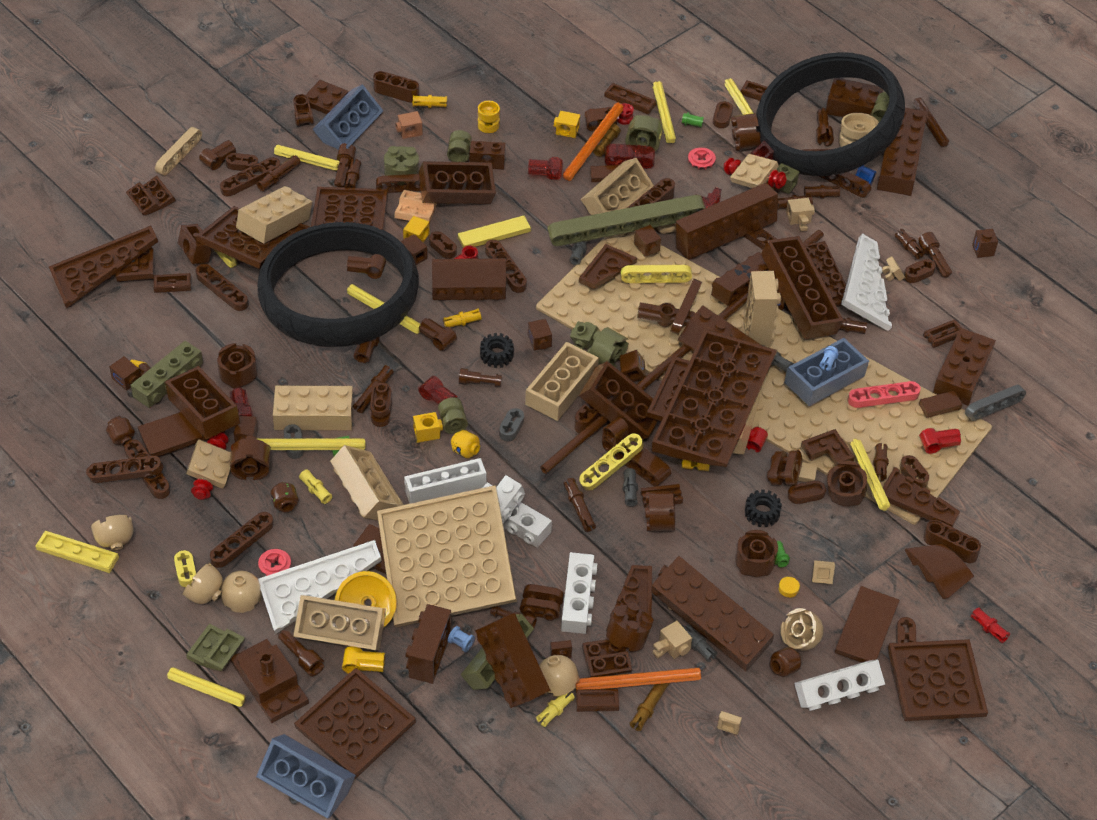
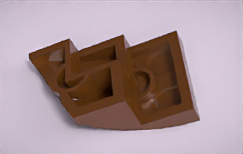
[905,544,974,599]

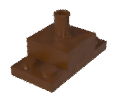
[231,639,309,724]

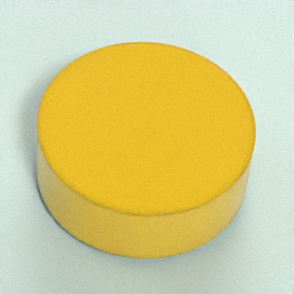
[778,577,800,598]

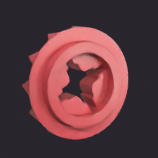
[688,148,716,170]
[258,549,291,576]

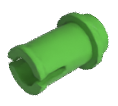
[682,112,704,128]
[775,541,790,567]

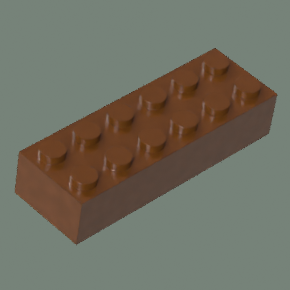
[877,107,928,196]
[676,183,778,260]
[761,236,844,339]
[652,556,774,672]

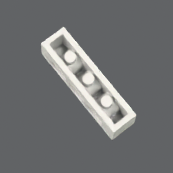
[482,482,552,548]
[561,552,597,634]
[794,660,885,711]

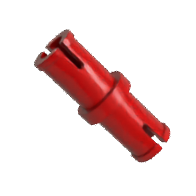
[971,607,1010,643]

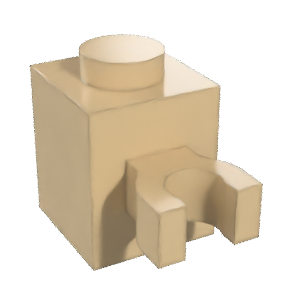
[786,198,815,231]
[653,621,692,659]

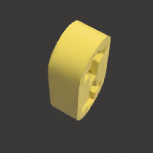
[174,550,196,587]

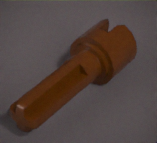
[816,108,834,146]
[334,143,356,187]
[918,232,952,278]
[278,630,324,676]

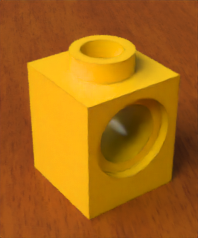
[553,111,580,138]
[403,216,430,242]
[413,412,443,443]

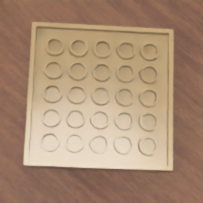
[377,485,517,627]

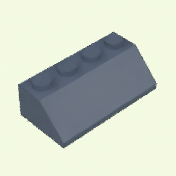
[313,84,383,150]
[256,734,356,819]

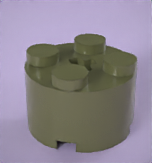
[625,115,662,156]
[384,146,419,185]
[587,327,629,368]

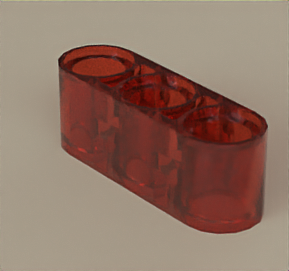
[605,144,655,169]

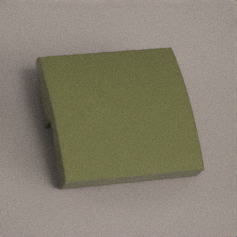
[186,623,245,671]

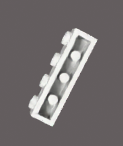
[404,458,486,504]
[497,475,525,523]

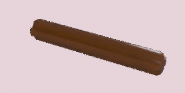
[913,97,949,147]

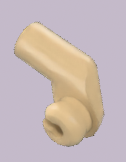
[655,223,676,234]

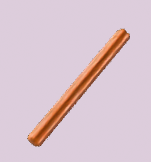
[563,102,623,181]
[575,668,701,690]

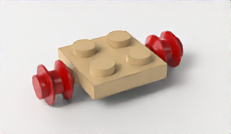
[724,154,787,189]
[186,432,231,500]

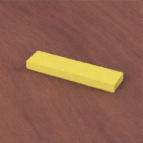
[458,216,531,248]
[36,531,119,573]

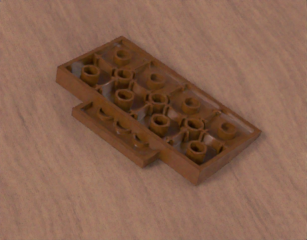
[647,329,777,467]

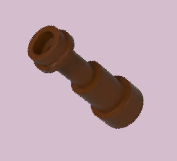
[459,368,502,387]
[490,605,537,628]

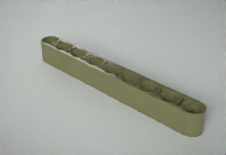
[547,195,705,246]

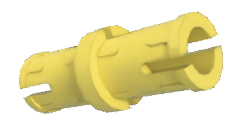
[299,469,332,504]
[536,693,575,727]

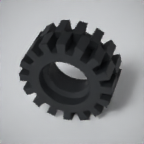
[480,333,514,368]
[745,489,782,527]

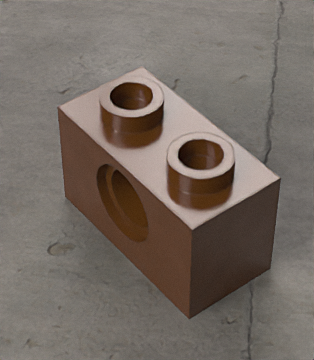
[470,141,505,170]
[177,224,212,264]

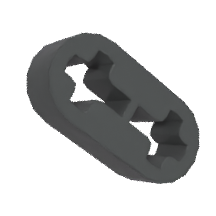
[499,408,524,441]
[284,424,304,459]

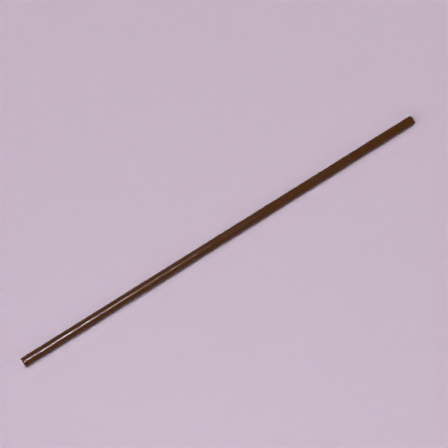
[540,230,824,474]

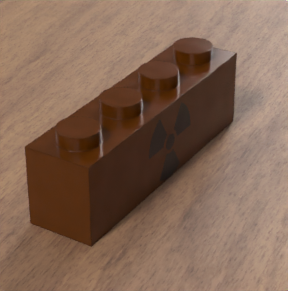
[711,252,769,306]

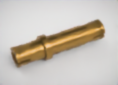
[630,683,670,731]

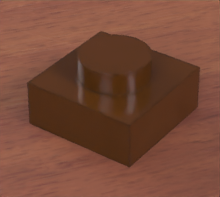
[550,640,572,659]

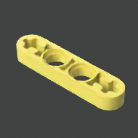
[621,265,692,283]
[579,434,644,490]

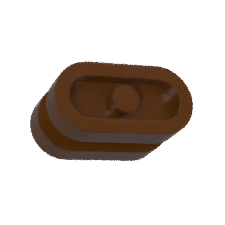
[370,383,392,427]
[767,450,802,485]
[519,584,564,621]

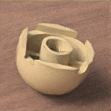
[91,515,133,551]
[183,563,223,604]
[221,571,262,613]
[781,608,823,651]
[539,655,580,696]

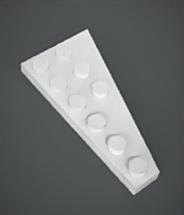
[841,234,892,331]
[258,540,382,634]

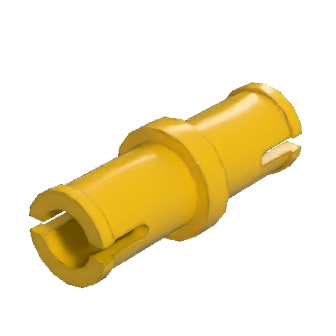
[412,95,447,108]
[443,308,482,328]

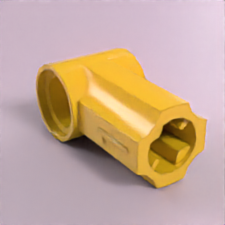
[342,646,385,674]

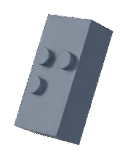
[784,338,869,406]

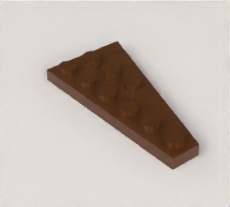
[49,226,158,308]

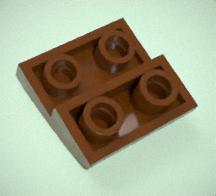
[126,175,176,215]
[582,639,632,677]

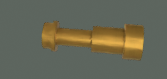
[593,124,621,157]

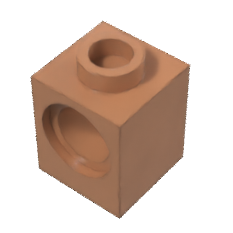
[395,111,422,139]

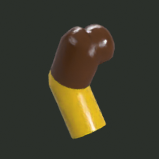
[130,359,151,377]

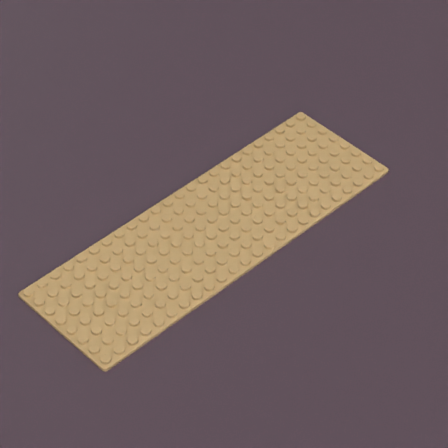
[536,231,992,525]

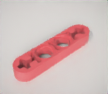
[848,381,921,408]

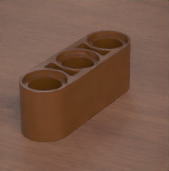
[373,71,420,103]
[923,520,981,563]

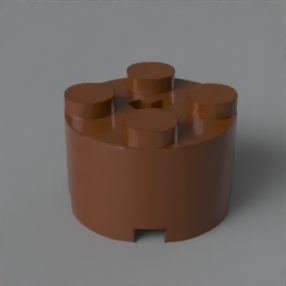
[731,113,761,151]
[217,343,257,389]
[230,435,271,480]
[827,461,867,506]
[645,491,675,531]
[735,530,778,577]
[606,602,654,651]

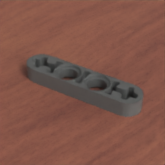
[965,385,1026,421]

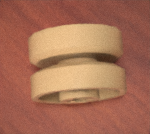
[839,113,879,147]

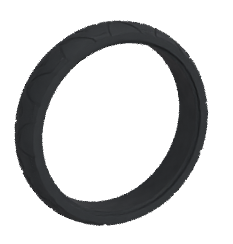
[756,52,905,176]
[257,222,419,347]

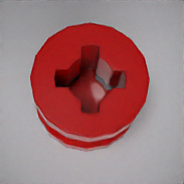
[616,103,634,125]

